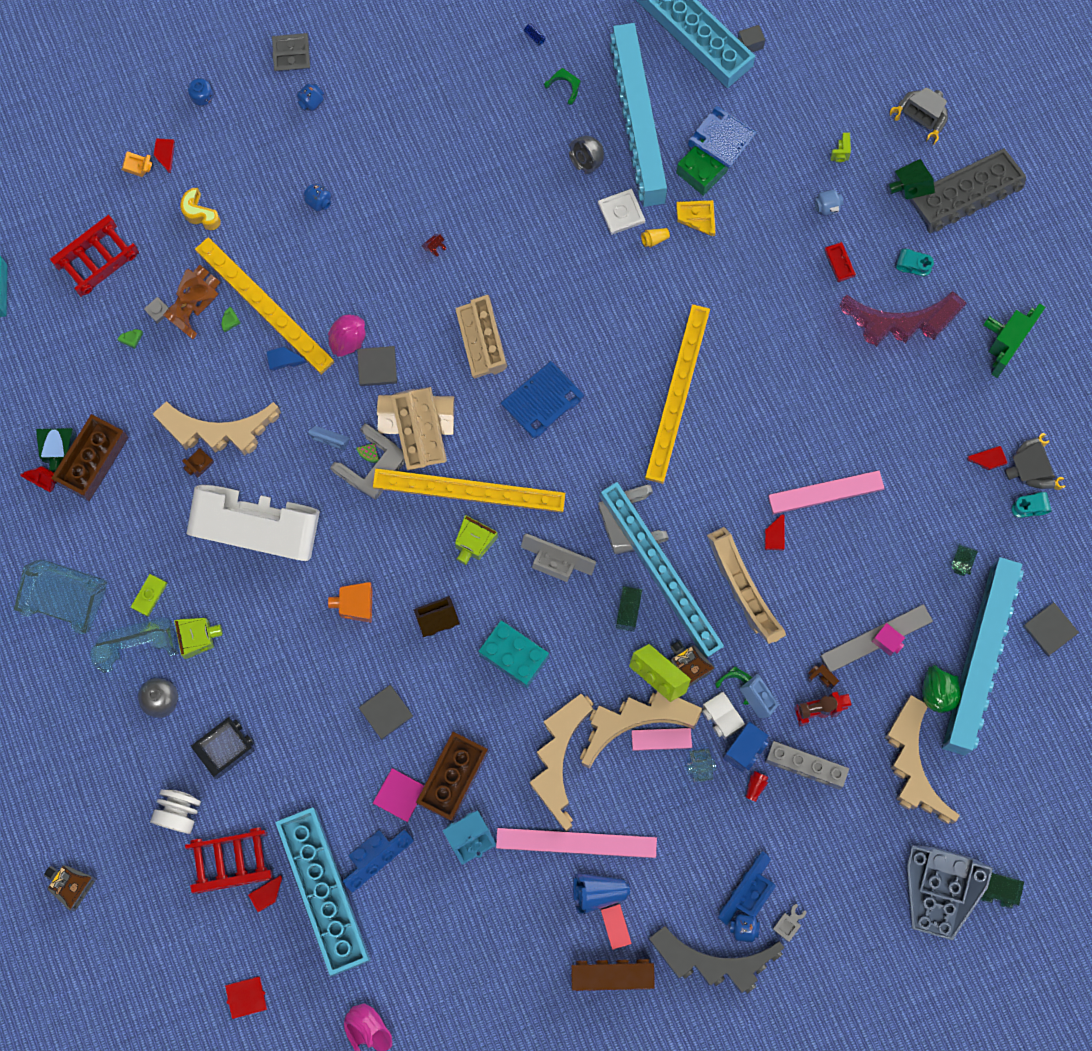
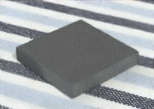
[357,346,397,386]
[1023,602,1079,656]
[359,685,413,740]

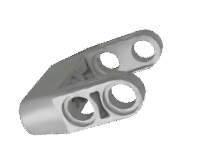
[330,424,405,499]
[598,485,669,554]

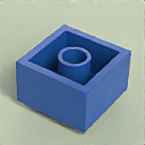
[723,722,769,773]

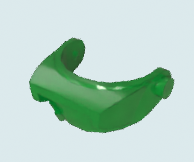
[544,68,581,105]
[715,666,753,705]

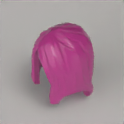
[328,315,366,357]
[344,1003,393,1051]

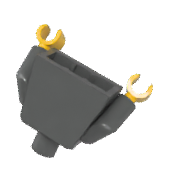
[890,88,948,145]
[1006,433,1065,490]

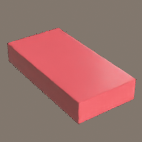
[601,904,632,950]

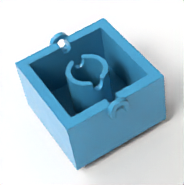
[442,810,496,865]

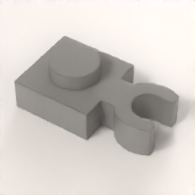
[772,904,807,942]

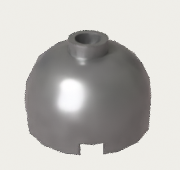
[569,136,604,174]
[138,678,179,718]

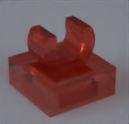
[421,234,446,257]

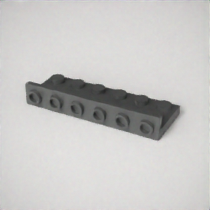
[909,148,1026,233]

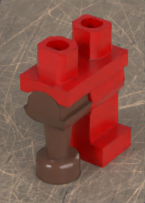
[794,692,852,727]

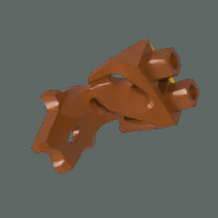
[163,265,220,339]

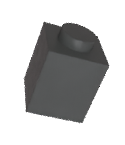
[737,25,765,52]

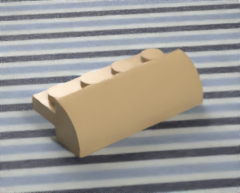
[455,295,507,379]
[391,387,447,470]
[377,395,454,435]

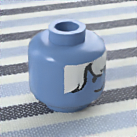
[815,189,844,216]

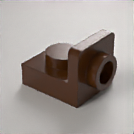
[182,448,214,478]
[807,664,839,689]

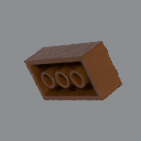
[51,414,129,501]
[416,732,489,823]
[571,959,655,991]

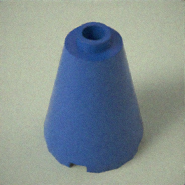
[573,873,630,915]

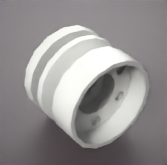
[150,789,201,834]

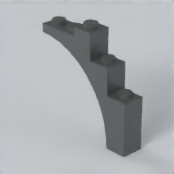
[648,926,784,994]

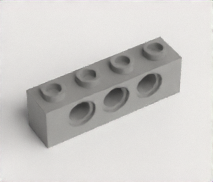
[765,741,849,790]

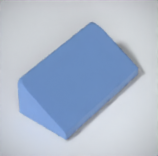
[308,426,350,450]
[740,674,779,718]

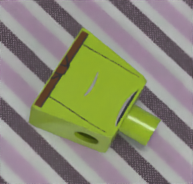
[455,515,498,565]
[174,618,223,659]

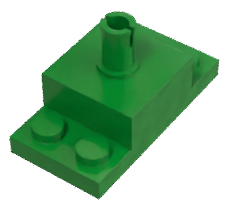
[983,303,1046,378]

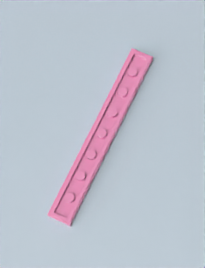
[496,828,657,858]

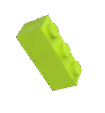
[629,644,691,702]

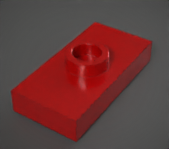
[824,242,856,282]

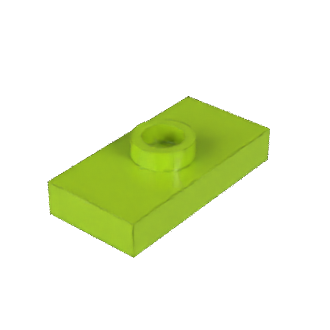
[131,574,167,617]

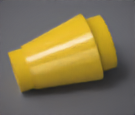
[641,228,670,248]

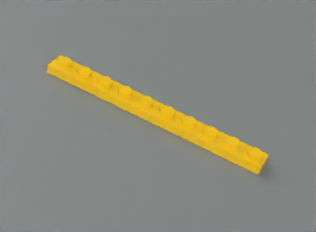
[195,237,335,375]
[645,304,710,484]
[373,468,565,513]

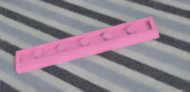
[768,470,884,514]

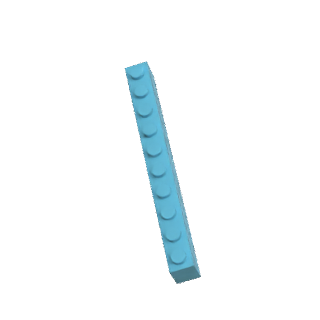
[599,482,724,658]

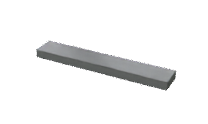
[820,604,933,673]

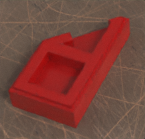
[154,138,175,173]
[248,875,283,913]

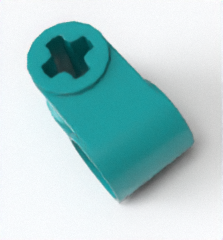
[896,249,934,277]
[1011,492,1052,518]

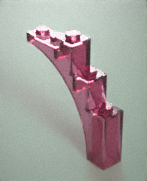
[840,291,967,347]

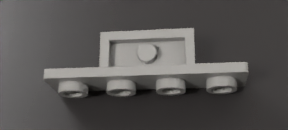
[521,533,596,582]

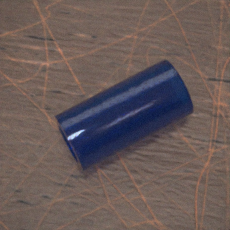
[524,23,546,46]

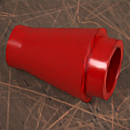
[745,771,769,802]

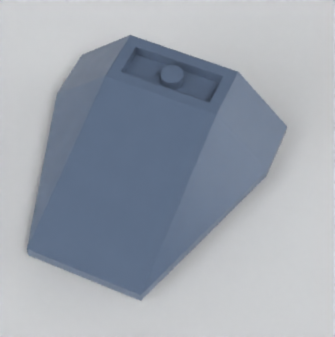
[907,845,993,940]

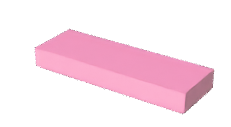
[632,728,692,751]

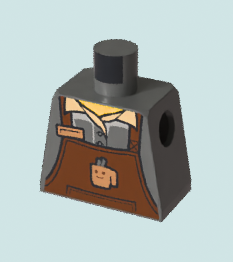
[670,641,715,688]
[44,865,97,911]

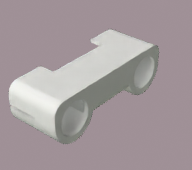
[186,485,320,561]

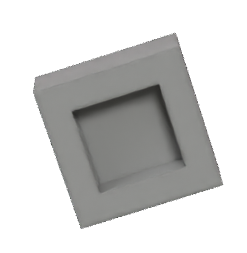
[144,297,168,324]

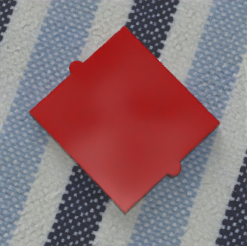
[225,977,267,1019]

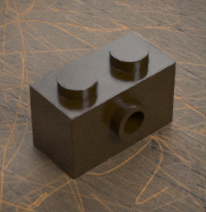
[413,596,460,638]

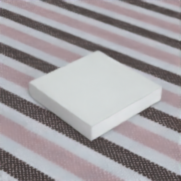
[598,189,645,235]

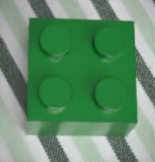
[676,140,728,196]

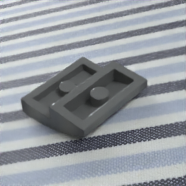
[272,33,310,71]

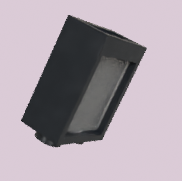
[191,717,255,779]

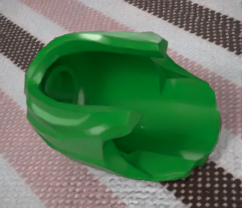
[923,665,961,713]

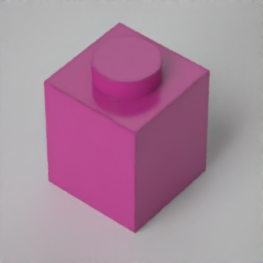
[871,623,905,656]

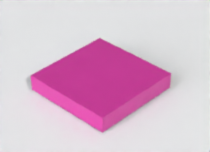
[373,768,424,823]

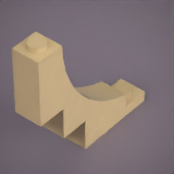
[530,694,594,832]

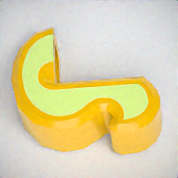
[180,188,221,230]

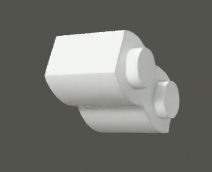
[702,692,745,740]

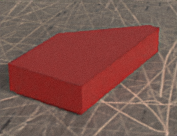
[967,446,1008,470]
[20,466,55,492]
[765,515,785,551]

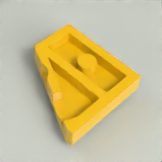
[676,200,715,236]

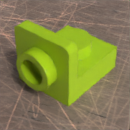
[830,133,851,162]

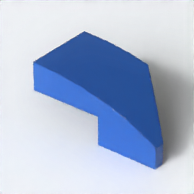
[267,347,307,371]

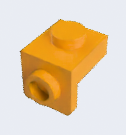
[121,151,152,177]

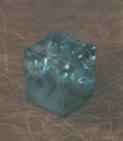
[687,749,716,782]

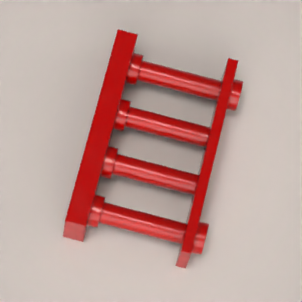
[50,214,139,297]
[185,828,274,894]

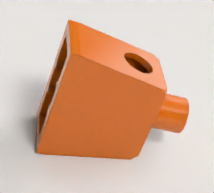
[328,582,373,622]

